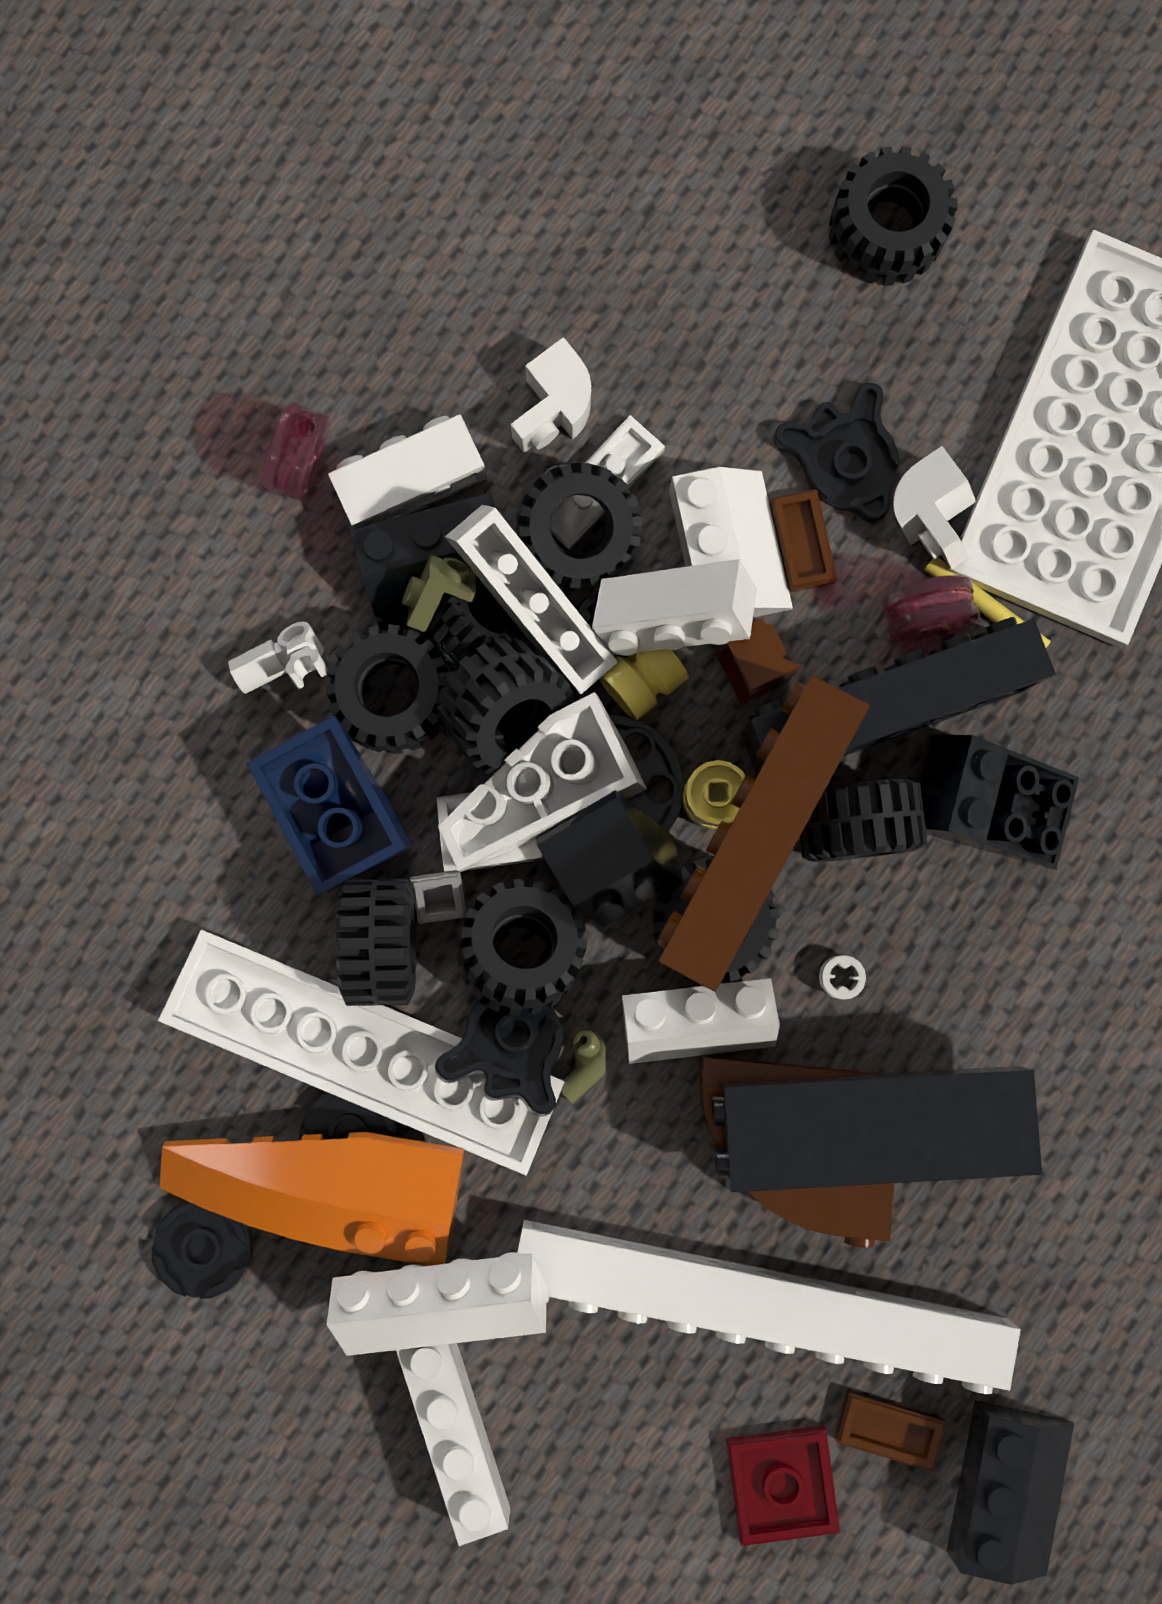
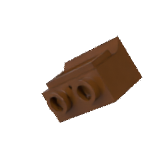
[716,616,802,705]

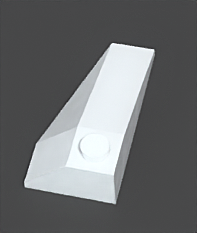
[438,692,647,872]

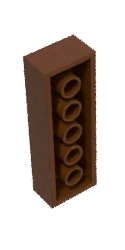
[656,675,870,992]

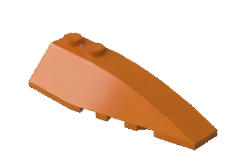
[159,1132,464,1266]

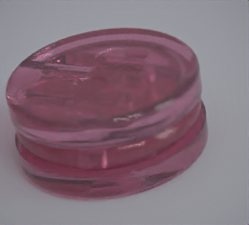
[261,402,330,500]
[882,575,979,641]

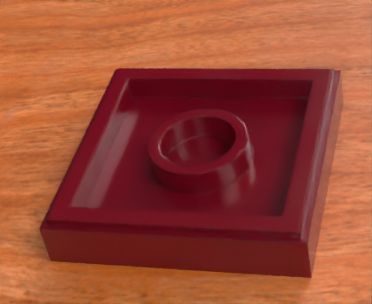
[726,1425,840,1546]

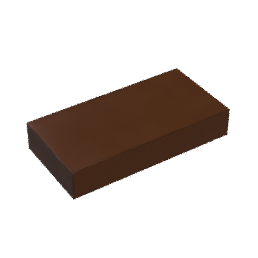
[769,489,837,593]
[834,1389,946,1472]

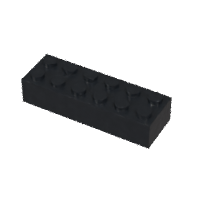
[741,617,1056,776]

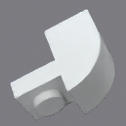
[511,337,591,453]
[894,446,976,569]

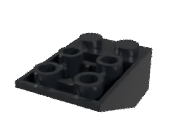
[920,735,1079,870]

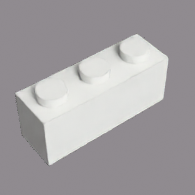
[328,414,487,529]
[592,559,757,656]
[622,978,779,1064]

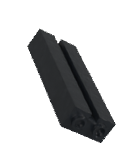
[712,1066,1042,1193]

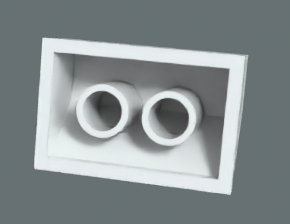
[669,467,793,617]

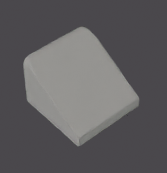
[410,870,467,924]

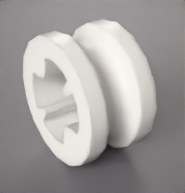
[819,955,866,999]

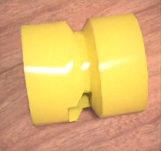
[599,649,689,722]
[682,760,745,829]

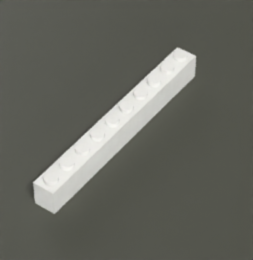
[517,1220,1021,1394]

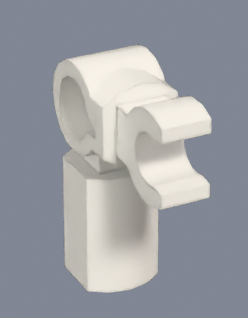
[228,622,328,694]

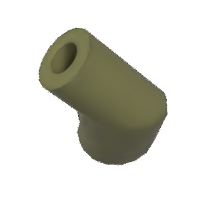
[561,1029,606,1104]

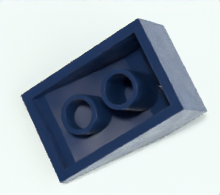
[246,715,413,896]

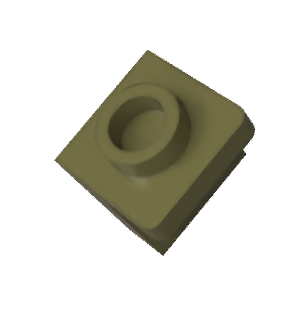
[402,555,476,632]

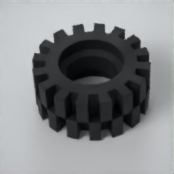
[429,585,523,664]

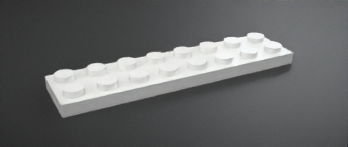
[158,930,565,1176]

